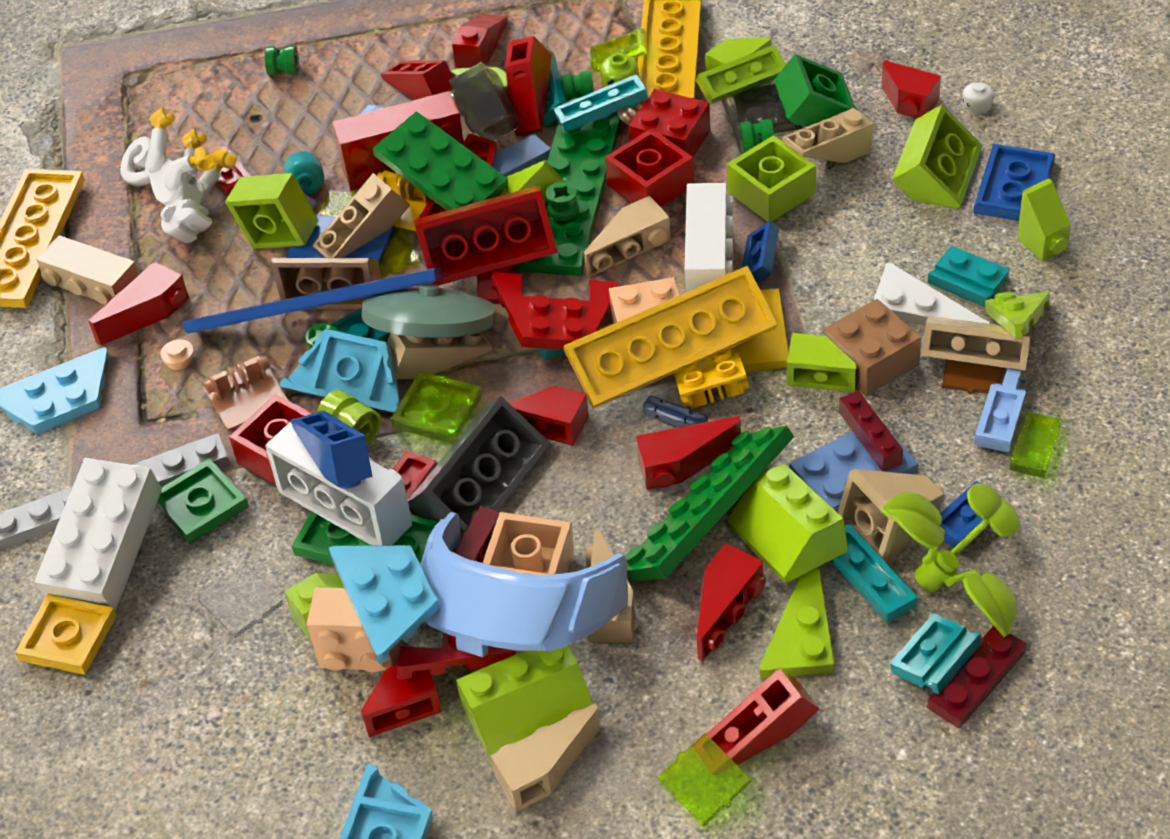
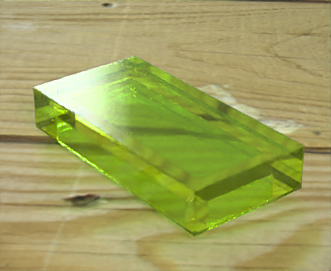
[590,28,647,72]
[1009,411,1062,479]

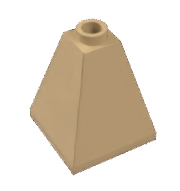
[838,469,945,564]

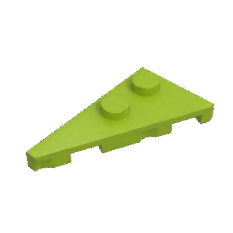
[985,292,1050,338]
[759,567,834,679]

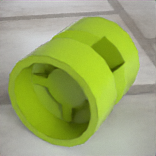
[316,389,381,446]

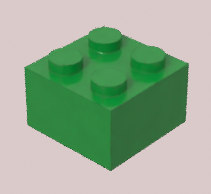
[774,54,857,127]

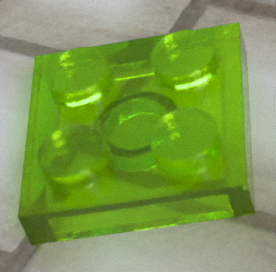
[391,371,482,444]

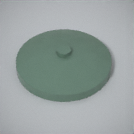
[362,284,495,338]

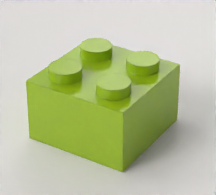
[727,135,816,222]
[225,173,319,249]

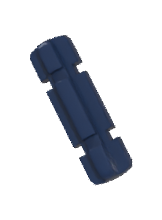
[643,395,708,427]

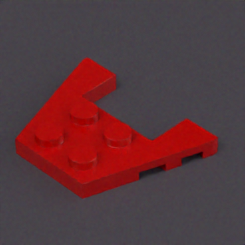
[491,272,619,350]
[397,632,516,679]

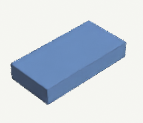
[493,134,551,177]

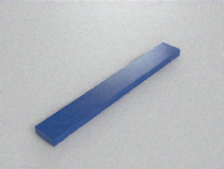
[182,267,442,334]

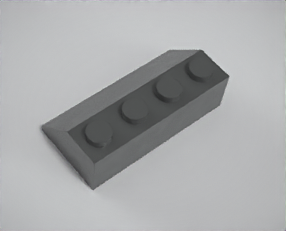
[407,396,551,536]

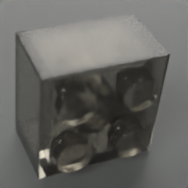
[449,62,523,141]

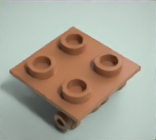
[203,355,288,431]

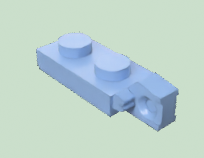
[974,368,1026,453]

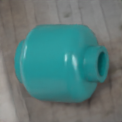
[283,151,324,196]

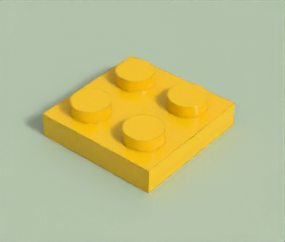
[15,594,117,675]

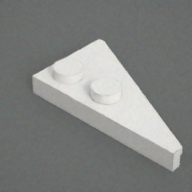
[873,263,989,326]

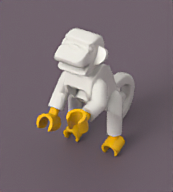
[121,107,237,244]

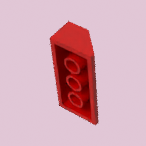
[413,186,557,286]

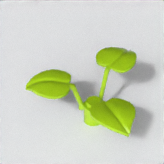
[880,483,1019,637]

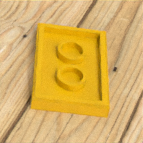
[736,288,789,372]

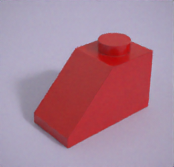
[882,60,941,118]
[509,386,589,446]
[361,664,442,738]

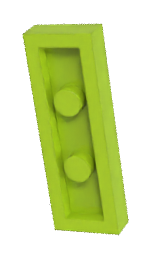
[696,44,786,104]

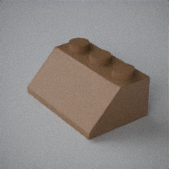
[271,258,382,309]

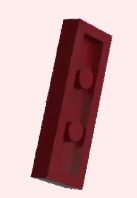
[927,625,1027,729]

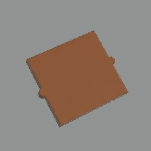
[942,359,1003,394]

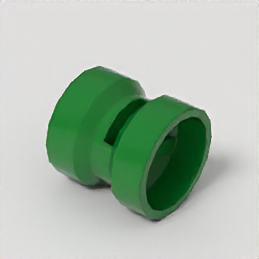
[264,45,299,75]
[561,70,594,100]
[740,119,774,153]

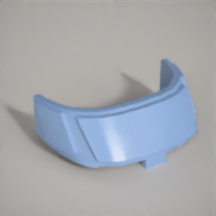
[420,512,628,657]

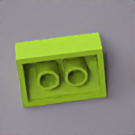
[892,104,983,209]
[727,463,848,584]
[456,645,593,764]

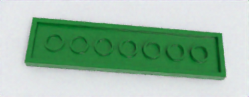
[518,97,622,276]

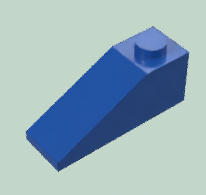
[291,411,373,489]

